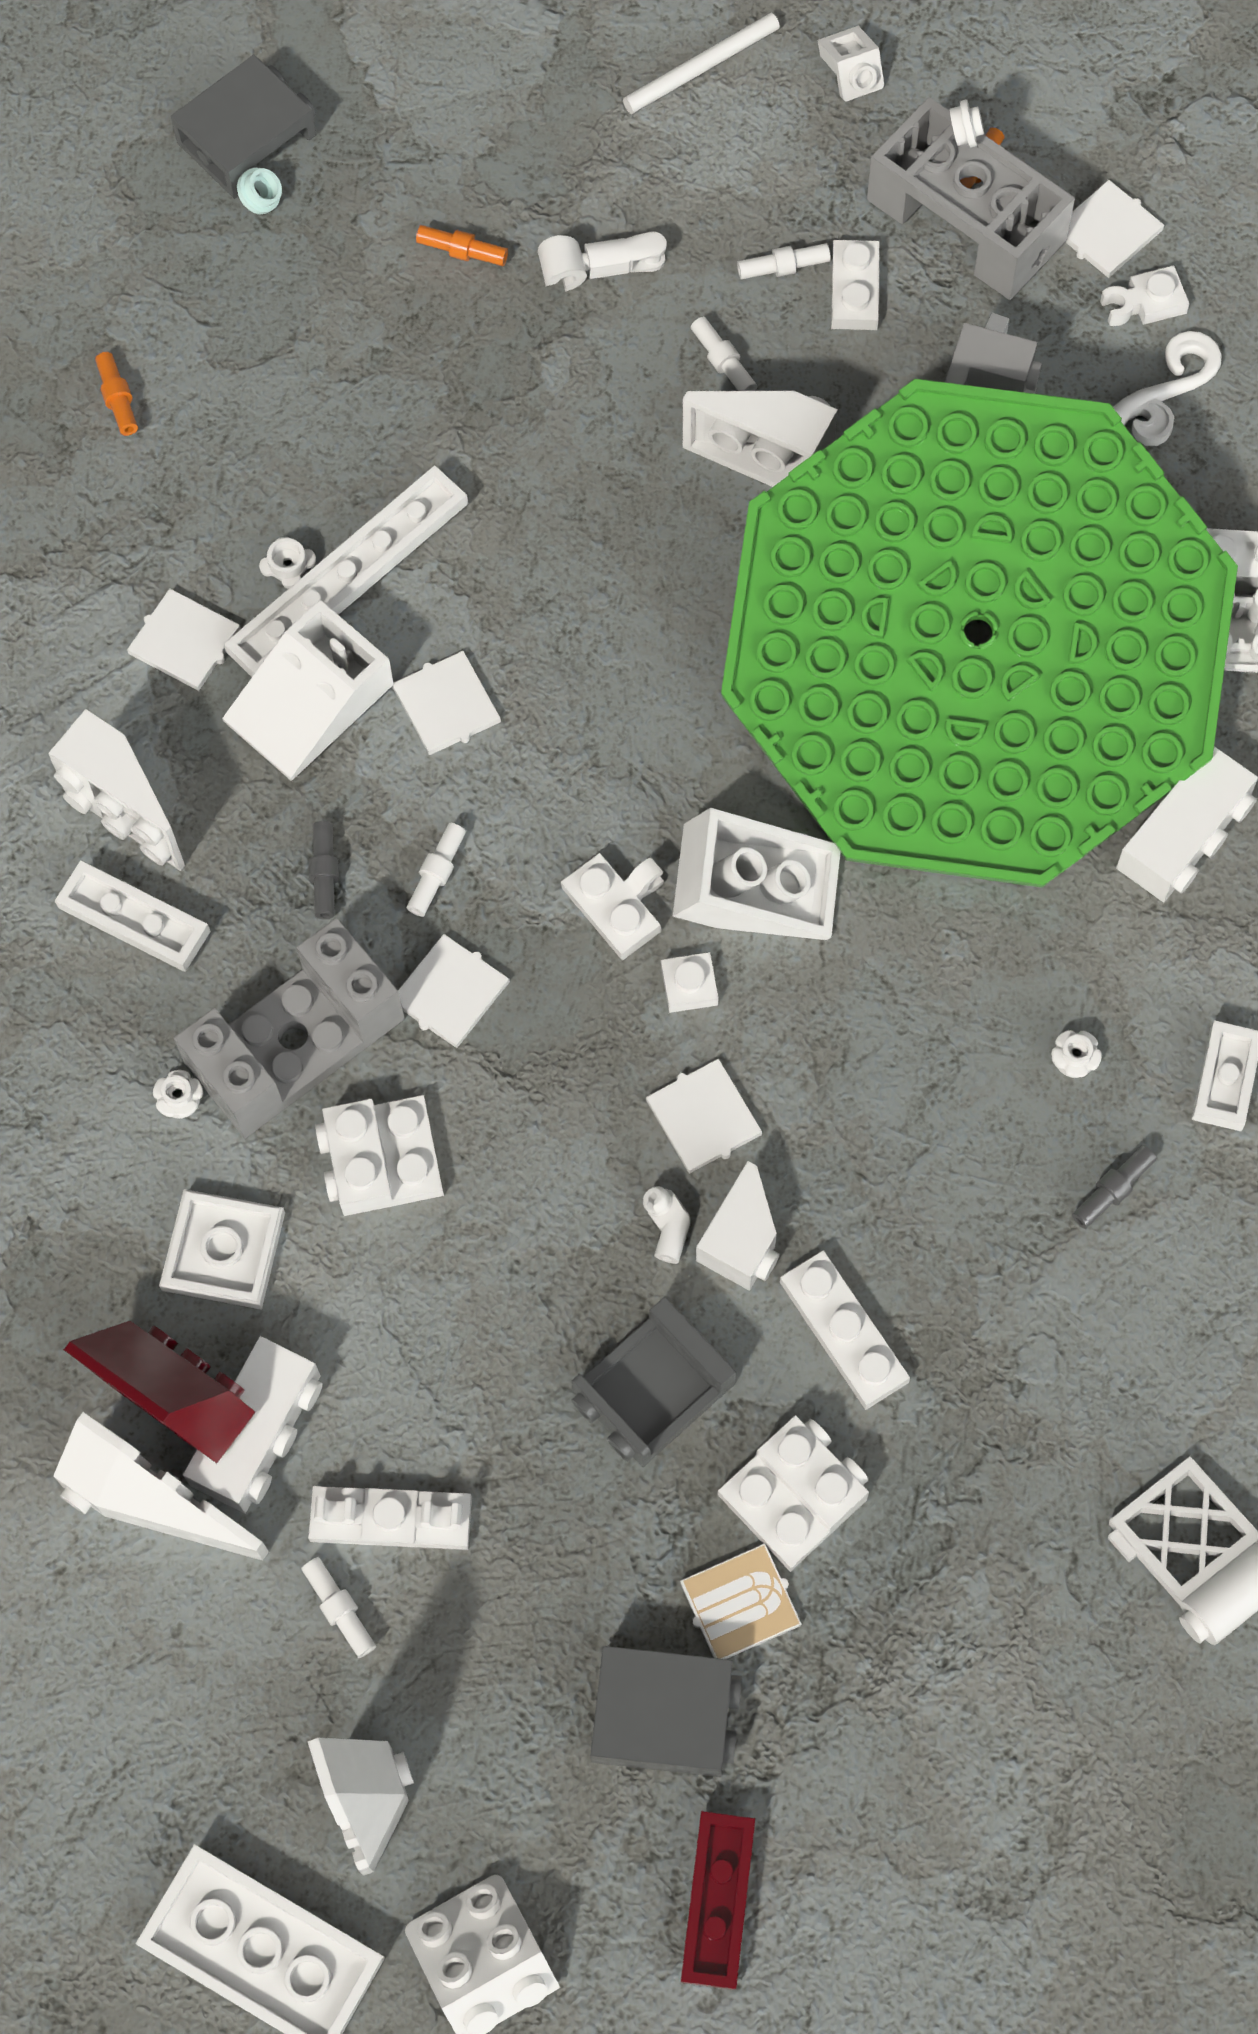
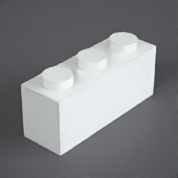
[1116,746,1258,903]
[183,1336,322,1514]

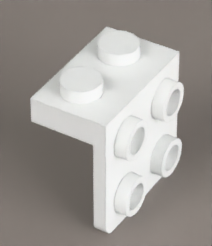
[405,1875,560,2034]

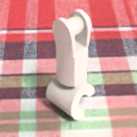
[538,232,667,292]

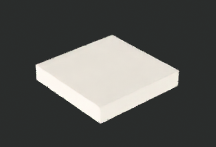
[159,1189,285,1310]

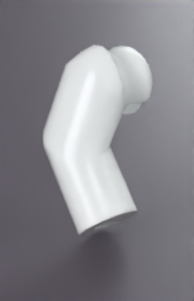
[643,1186,691,1264]

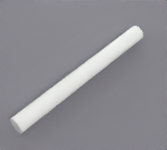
[623,13,780,114]

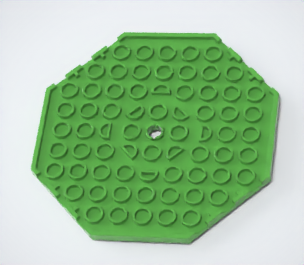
[721,379,1238,888]

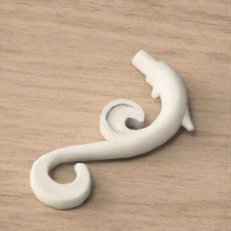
[1113,331,1222,446]

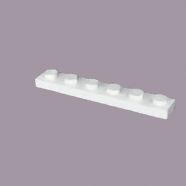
[224,465,468,677]

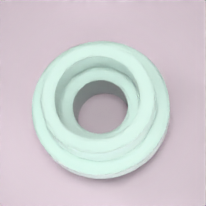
[237,168,282,214]

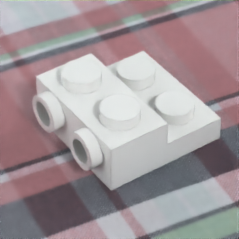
[315,1095,444,1216]
[718,1415,869,1572]

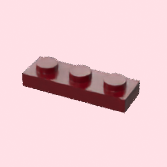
[681,1811,756,1990]

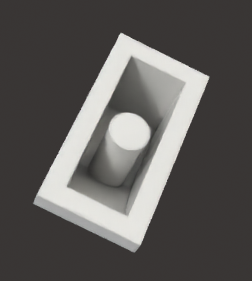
[696,1161,780,1291]

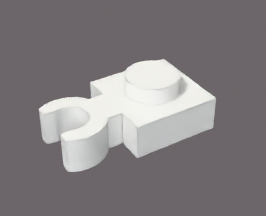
[1100,266,1189,326]

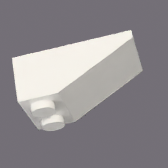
[683,391,838,487]
[673,808,840,940]

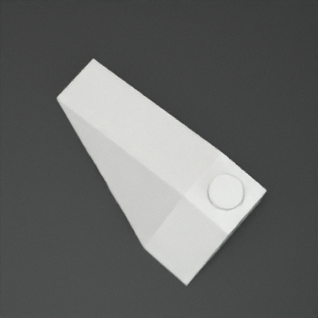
[54,1412,269,1561]
[307,1738,414,1876]

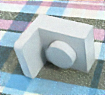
[817,25,884,101]

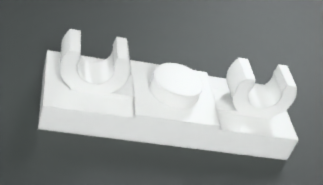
[308,1486,472,1550]

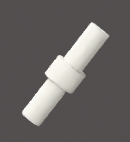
[737,243,831,280]
[691,317,757,391]
[406,823,466,917]
[301,1557,376,1658]

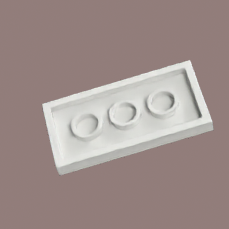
[136,1844,385,2034]

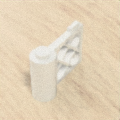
[1108,1456,1258,1646]

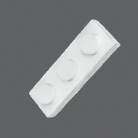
[55,860,211,972]
[780,1250,910,1410]

